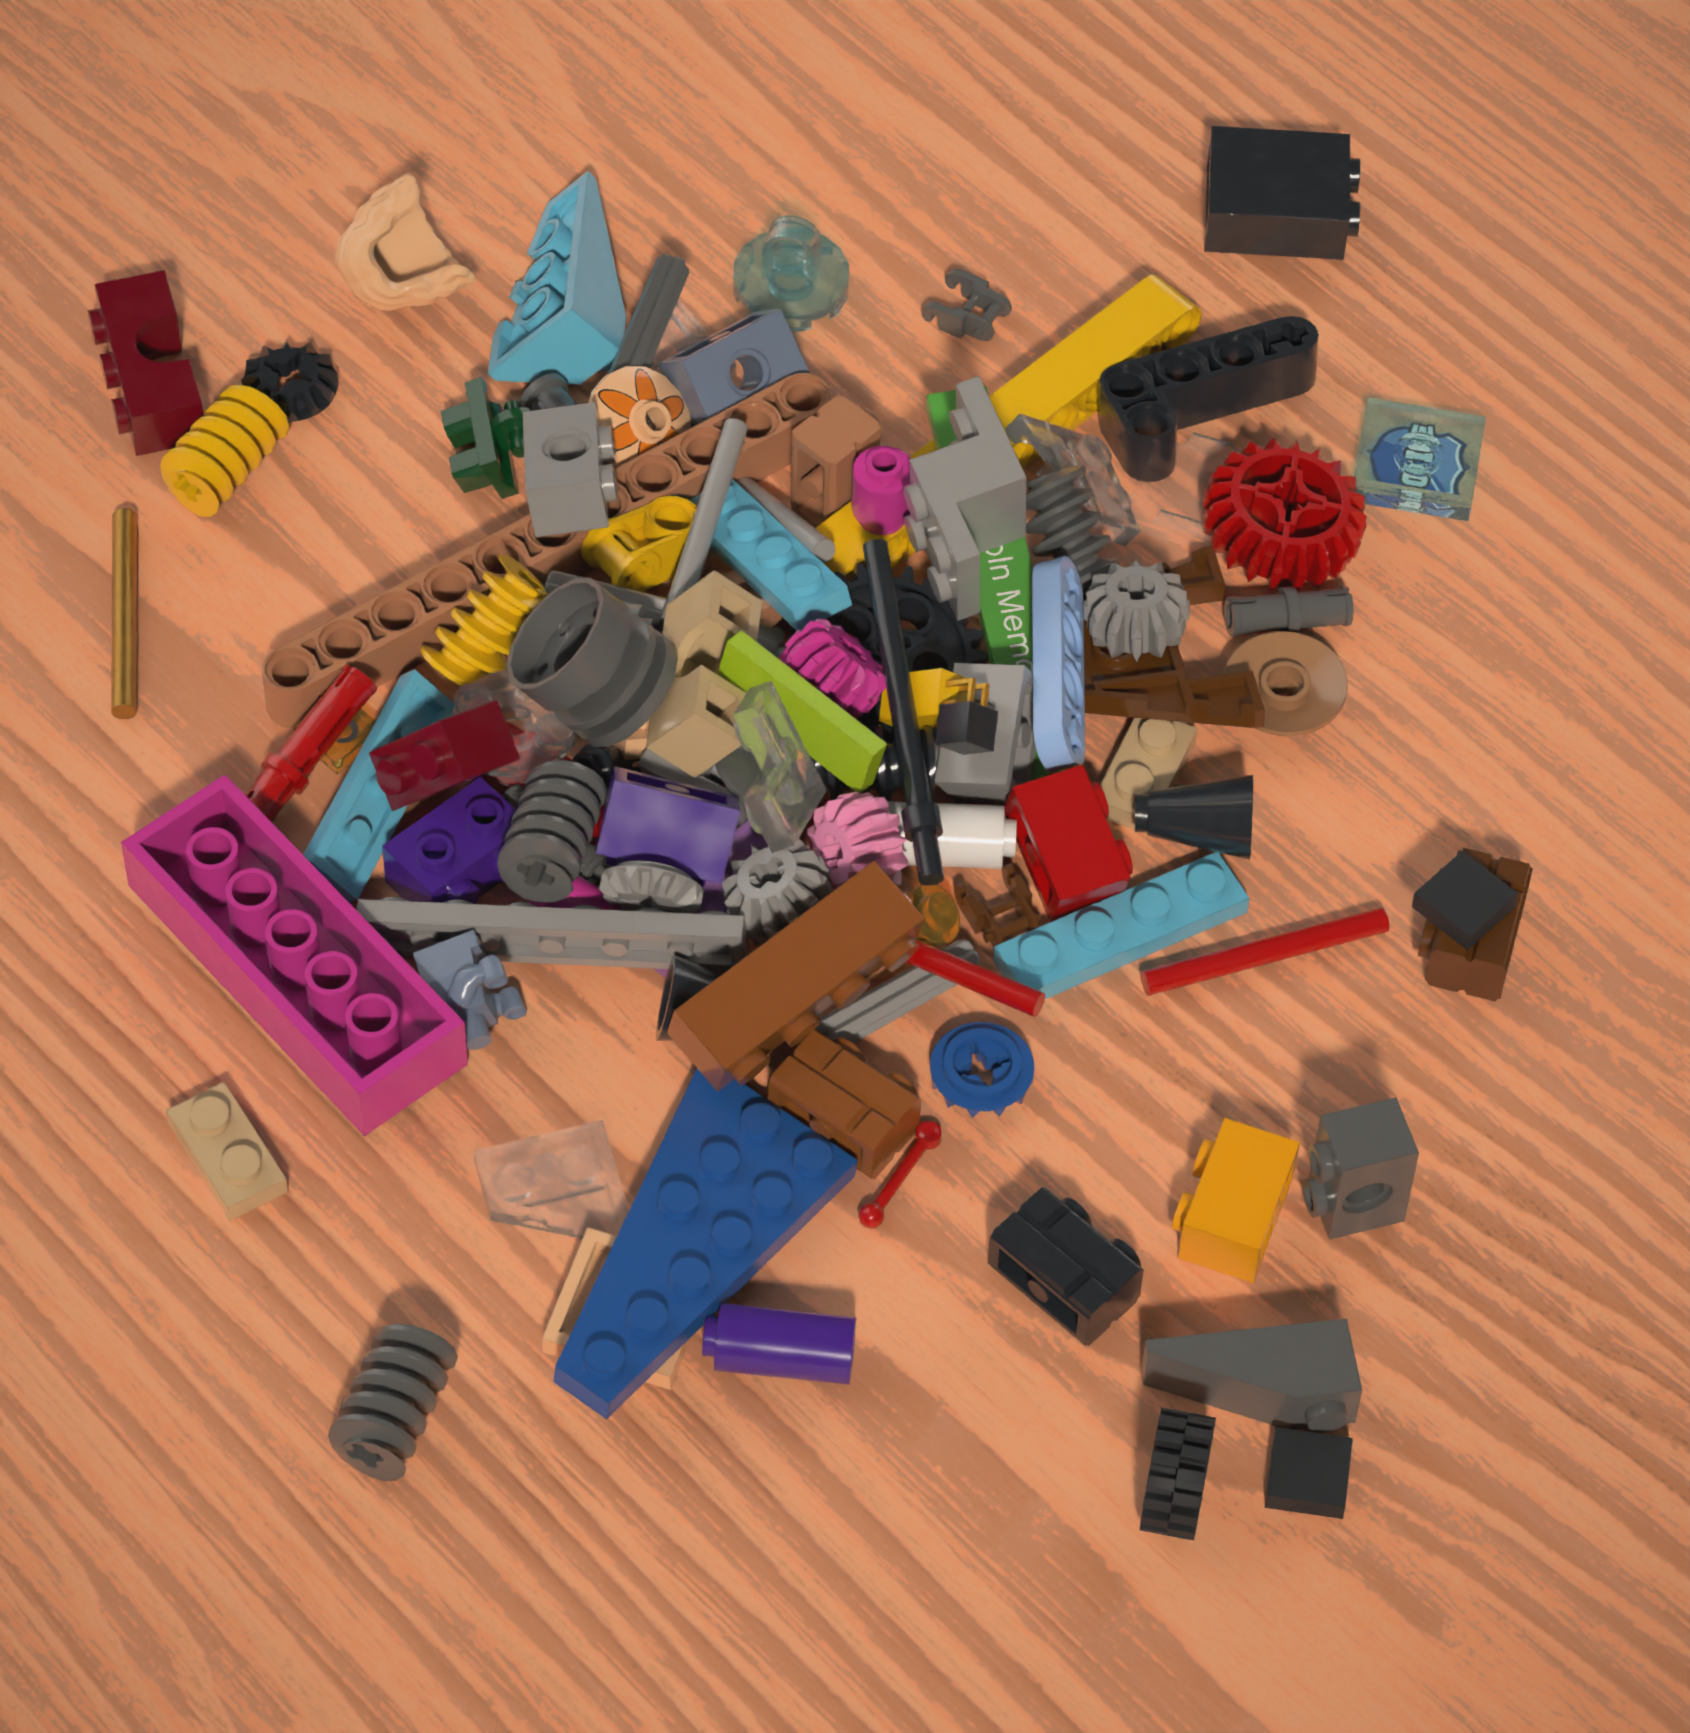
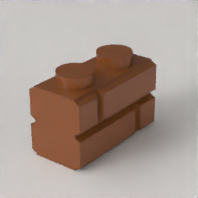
[768,1029,921,1179]

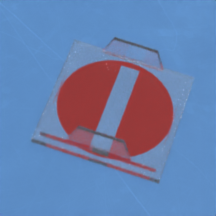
[1118,432,1237,559]

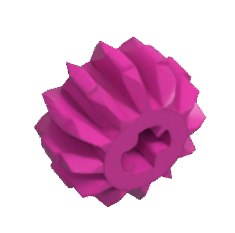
[778,618,886,719]

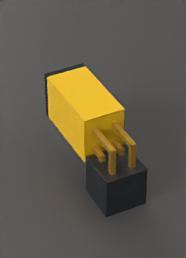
[874,668,998,755]

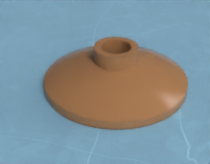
[1224,631,1348,736]

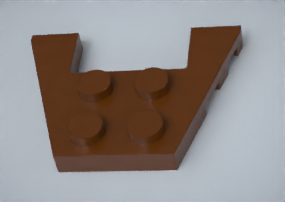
[1083,546,1265,728]

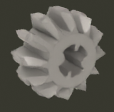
[1083,559,1190,662]
[721,835,833,946]

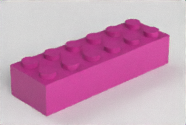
[121,774,468,1136]

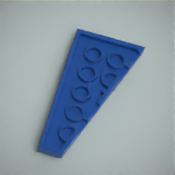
[553,1069,858,1420]

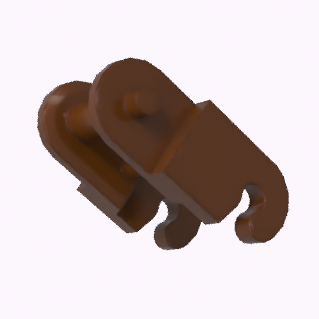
[954,863,1041,947]

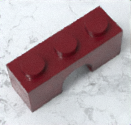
[87,270,204,456]

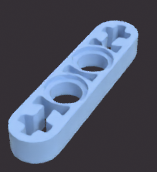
[1032,556,1085,772]

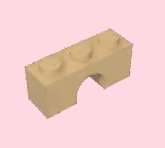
[646,570,762,778]

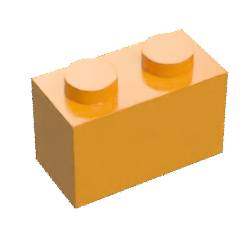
[1172,1118,1300,1283]

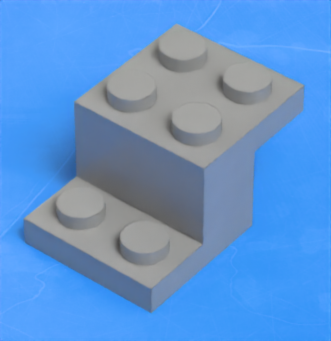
[903,376,1026,621]

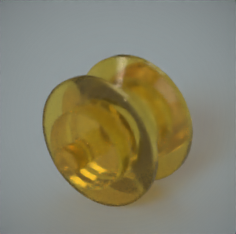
[903,884,960,947]

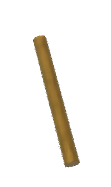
[111,508,137,719]

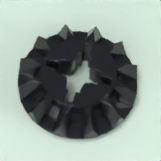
[241,339,338,422]

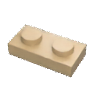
[1100,718,1198,834]
[166,1082,288,1222]

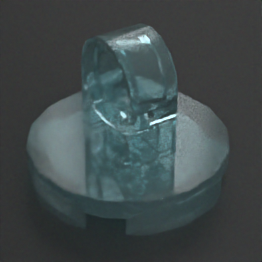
[733,215,849,332]

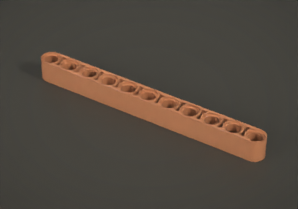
[262,373,830,728]

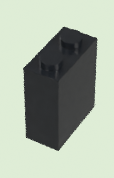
[1204,126,1361,260]

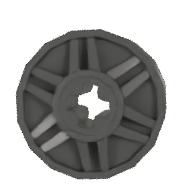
[506,577,678,747]

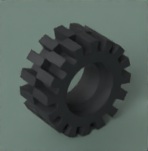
[1139,1407,1216,1541]

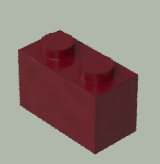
[368,700,521,811]

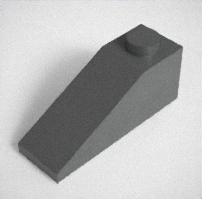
[1141,1319,1362,1432]

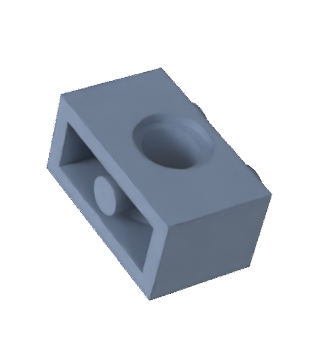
[659,308,810,428]

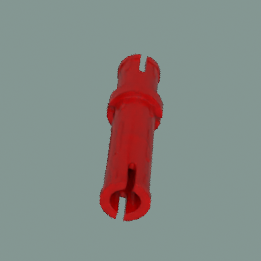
[244,664,377,822]

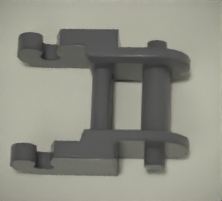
[921,269,1012,341]

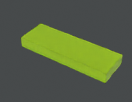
[717,630,887,794]

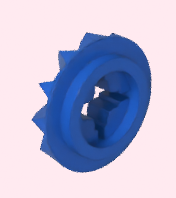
[930,1022,1034,1118]

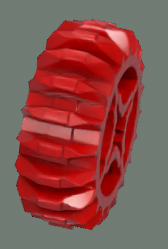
[1202,438,1367,591]

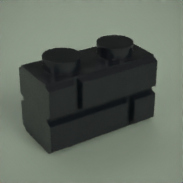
[988,1187,1144,1346]

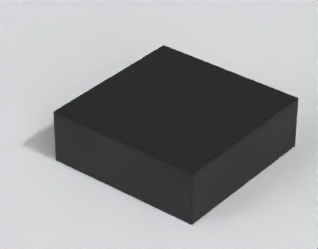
[1412,851,1518,950]
[1265,1427,1353,1519]

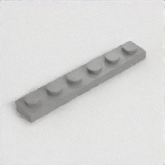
[357,897,749,972]

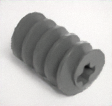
[1026,465,1120,594]
[497,760,607,902]
[328,1324,458,1481]

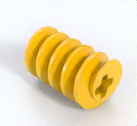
[160,385,289,517]
[420,554,548,693]

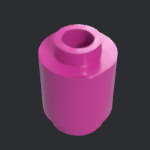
[852,446,911,535]

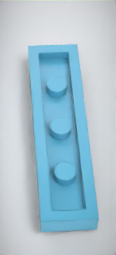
[689,479,852,631]
[303,669,460,903]
[993,852,1250,999]

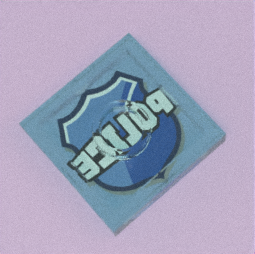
[1354,397,1486,521]

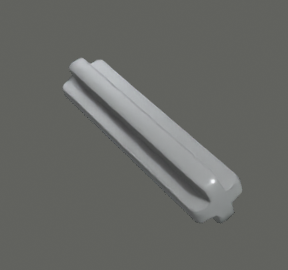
[815,939,981,1043]

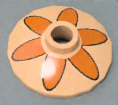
[588,366,691,469]

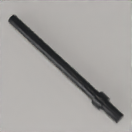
[863,539,945,886]

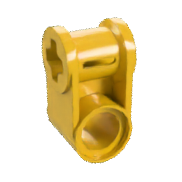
[581,496,697,592]

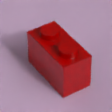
[1004,764,1133,922]

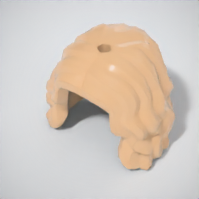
[335,173,475,311]

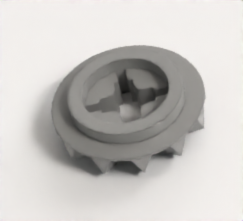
[599,861,704,914]

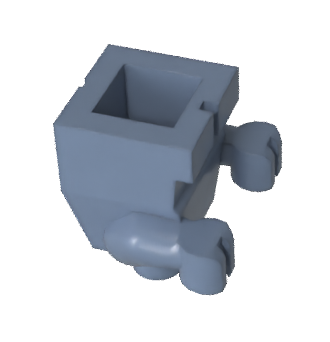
[413,930,527,1050]

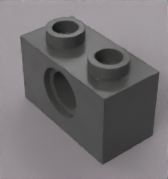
[1302,1097,1419,1240]

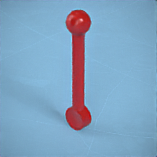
[858,1121,942,1229]

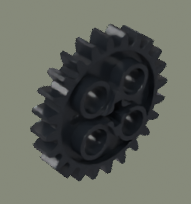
[787,563,989,742]

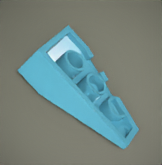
[488,171,626,385]

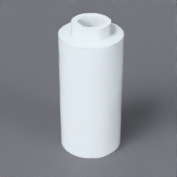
[887,801,1017,869]

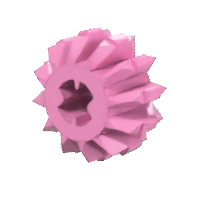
[807,792,908,891]

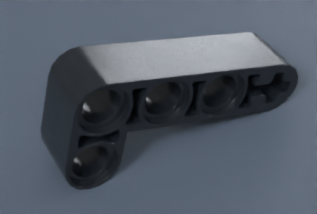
[1099,316,1319,482]

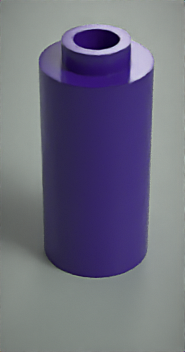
[702,1303,857,1385]

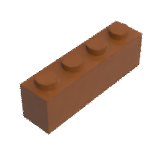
[667,860,925,1092]

